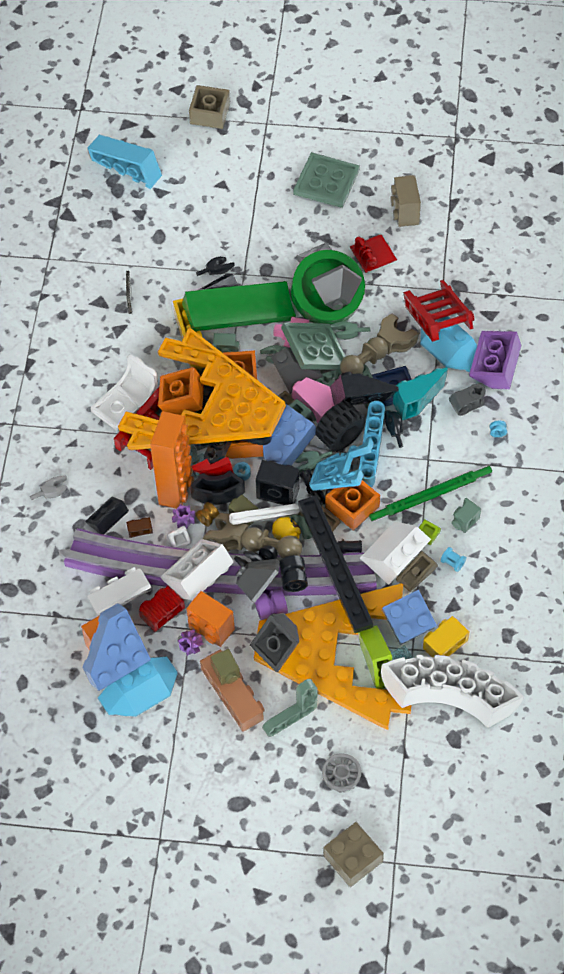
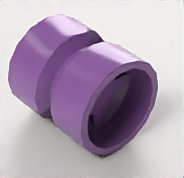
[255,588,288,620]

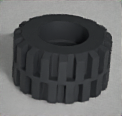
[315,401,366,452]

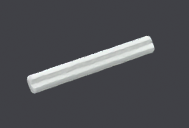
[229,504,299,525]

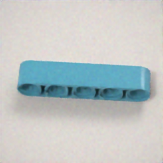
[359,401,385,487]

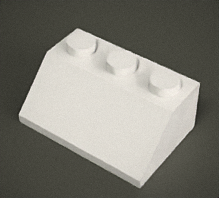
[360,522,431,585]
[161,539,234,601]
[87,567,152,616]

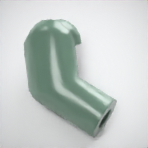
[290,514,312,539]

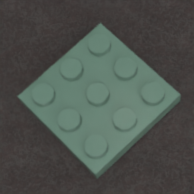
[293,152,360,208]
[281,323,346,370]

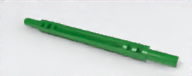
[369,466,492,522]

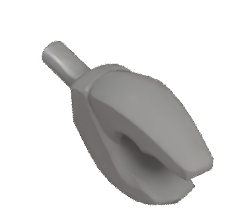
[30,476,67,500]

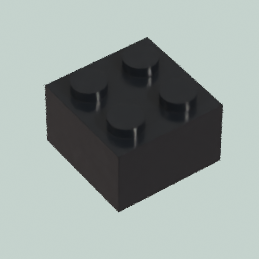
[255,460,300,505]

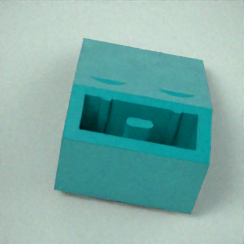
[393,367,448,421]

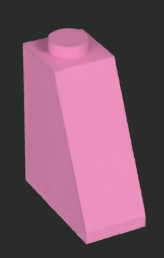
[292,377,334,423]

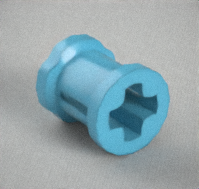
[440,547,467,572]

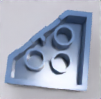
[263,403,316,466]
[82,603,151,691]

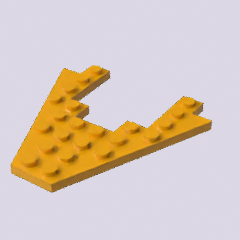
[118,328,286,450]
[254,583,411,730]

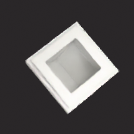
[167,526,191,548]

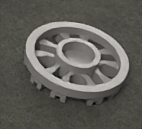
[322,753,361,792]

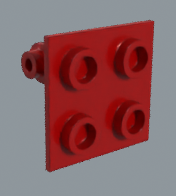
[350,234,397,273]

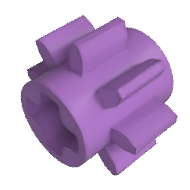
[172,504,196,529]
[178,629,204,655]

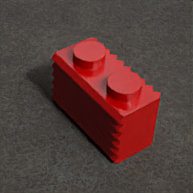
[138,585,185,632]

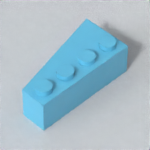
[87,135,162,189]

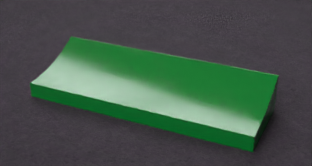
[182,281,296,331]

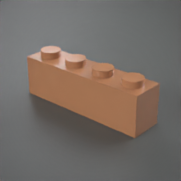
[200,649,265,732]

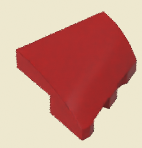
[191,456,234,476]

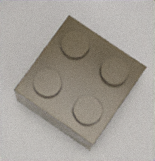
[189,85,230,129]
[390,175,421,227]
[323,822,384,888]

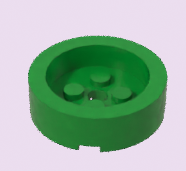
[291,250,365,325]

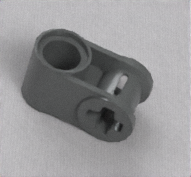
[449,384,486,416]

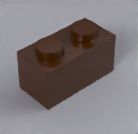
[126,517,153,538]

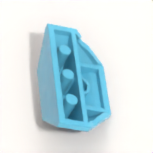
[420,316,477,372]
[98,657,178,717]

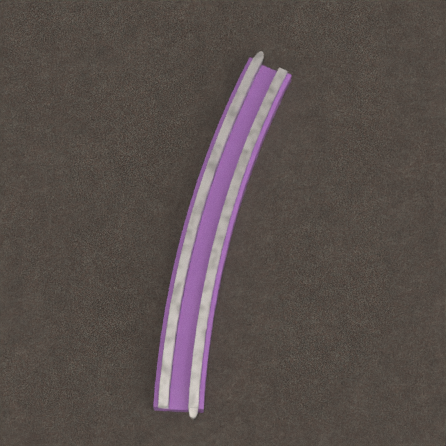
[59,528,377,596]

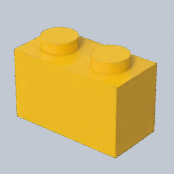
[423,616,470,657]

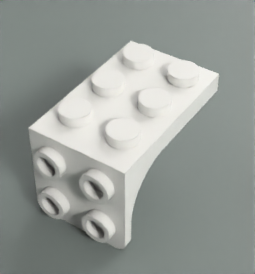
[91,354,158,432]

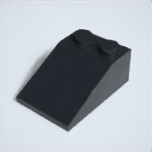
[330,372,399,406]

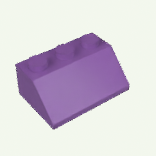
[469,331,522,389]

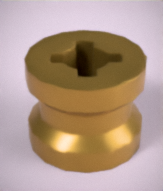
[195,502,220,527]

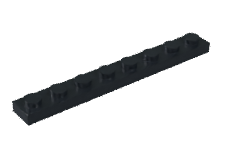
[298,495,373,634]

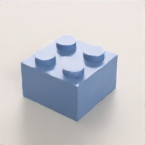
[382,590,437,645]

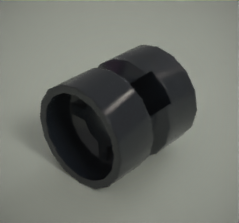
[279,555,308,592]

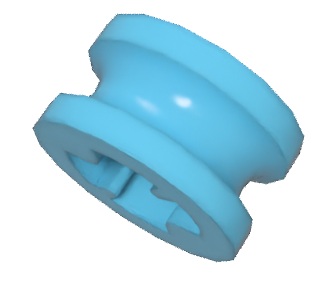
[489,420,507,437]
[233,462,251,481]

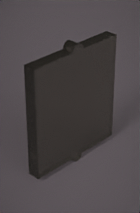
[126,271,132,314]

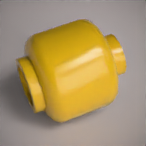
[272,517,301,540]

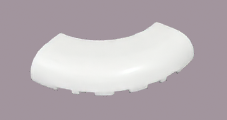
[381,655,524,728]

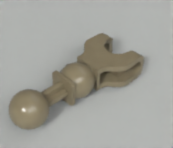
[340,314,419,374]
[203,513,302,558]

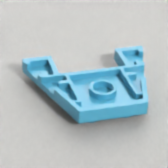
[309,437,374,491]

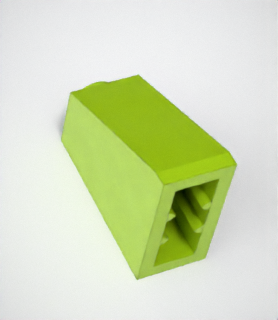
[358,625,392,689]

